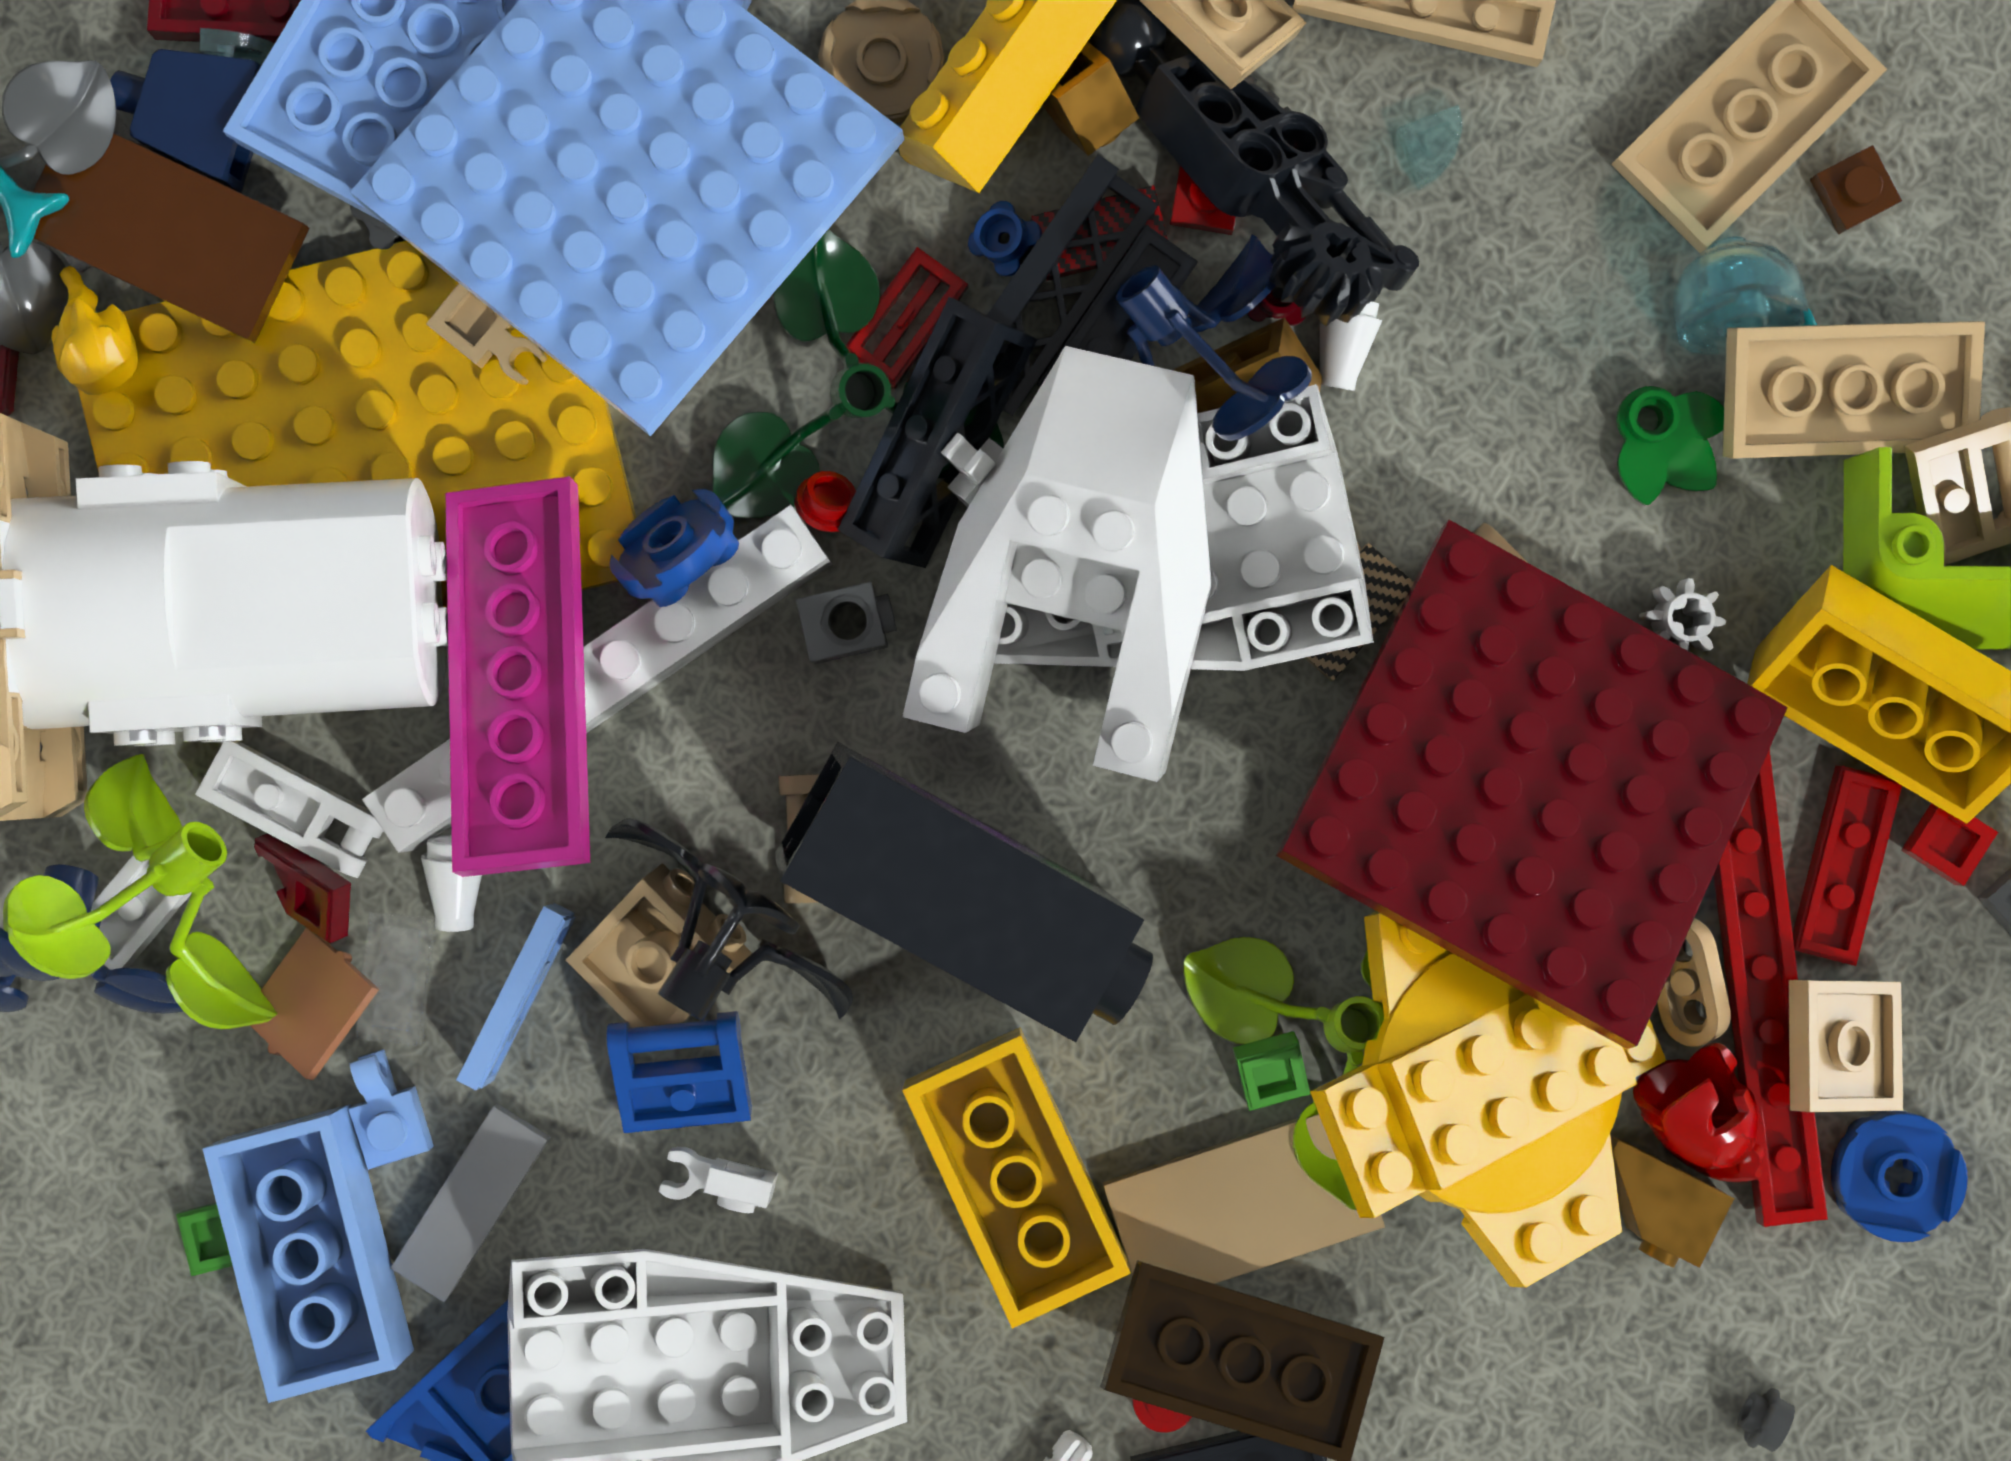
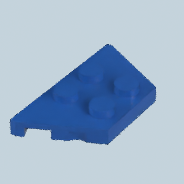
[366,1299,512,1461]

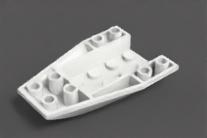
[994,384,1374,671]
[507,1249,907,1461]

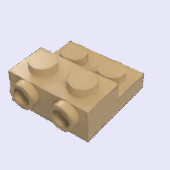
[565,863,752,1028]

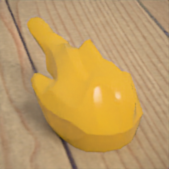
[51,266,138,395]

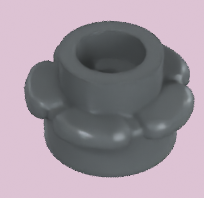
[1737,1388,1795,1452]

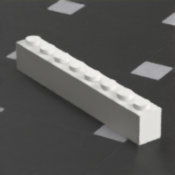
[362,505,832,853]

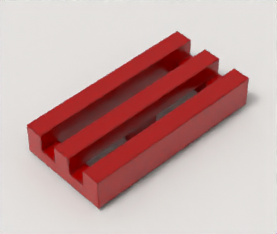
[846,247,969,389]

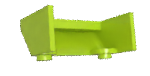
[1843,447,2011,650]

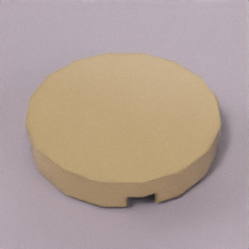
[818,0,945,123]

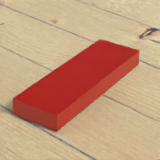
[1793,766,1902,966]

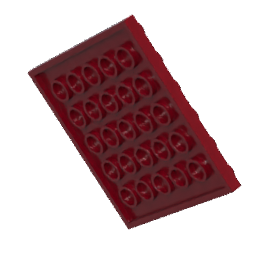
[1276,520,1788,1049]

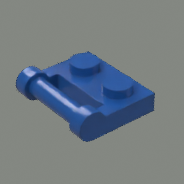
[607,1011,752,1133]

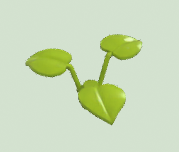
[3,754,278,1029]
[1183,937,1384,1210]

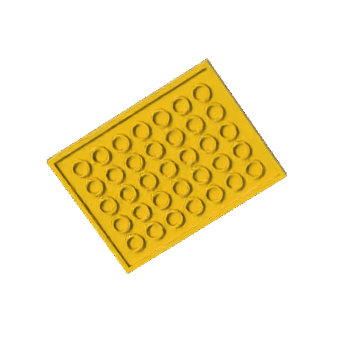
[78,241,636,607]

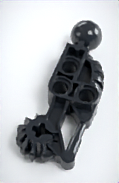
[1088,0,1419,326]

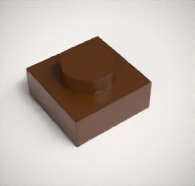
[1810,145,1902,234]

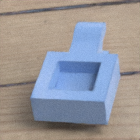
[348,1049,434,1170]

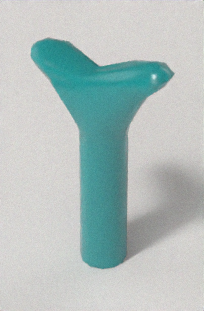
[0,166,70,258]

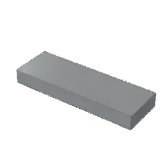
[390,1103,551,1302]

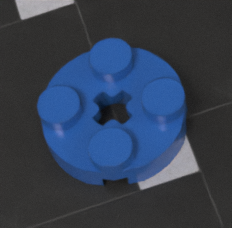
[609,489,739,607]
[1831,1111,1968,1242]

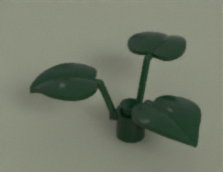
[712,229,1004,518]

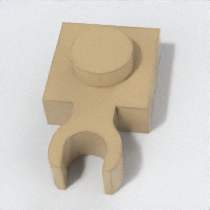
[426,284,547,385]

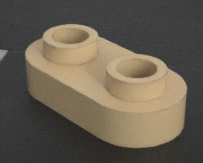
[1657,918,1731,1047]

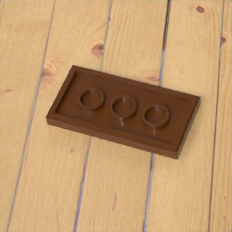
[33,133,310,343]

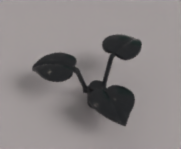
[605,818,853,1021]

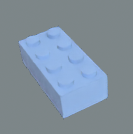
[202,1104,414,1403]

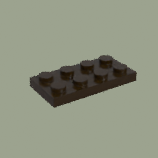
[1100,1260,1385,1461]

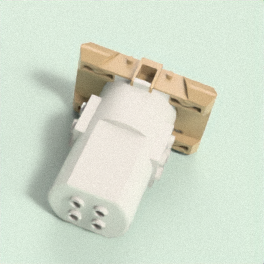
[0,413,448,821]

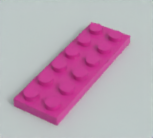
[445,476,591,877]

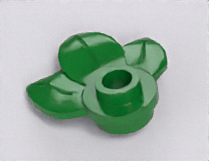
[1616,386,1724,506]

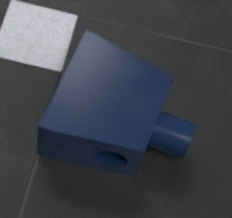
[110,49,261,193]

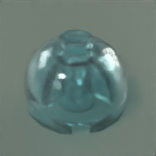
[1673,236,1808,355]

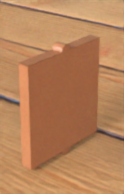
[250,928,379,1080]

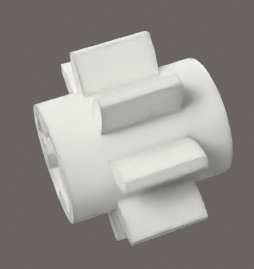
[1639,578,1727,652]

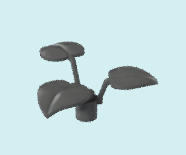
[0,60,116,354]

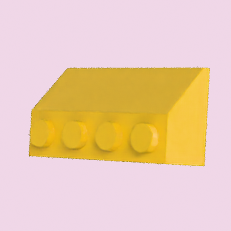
[899,0,1117,193]

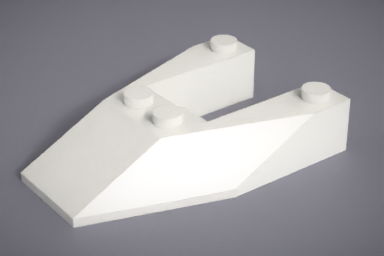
[903,346,1211,782]

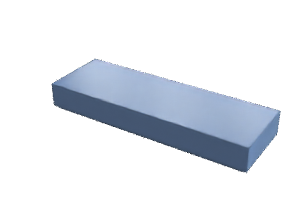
[456,903,576,1090]

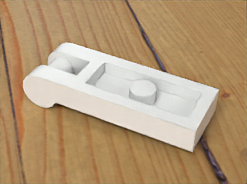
[195,741,383,878]

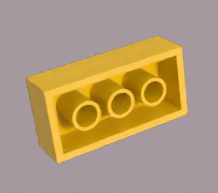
[1747,565,2011,824]
[902,1027,1131,1329]

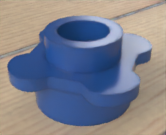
[968,201,1042,277]

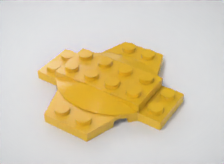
[1310,911,1667,1288]

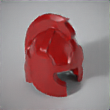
[1633,1043,1764,1182]

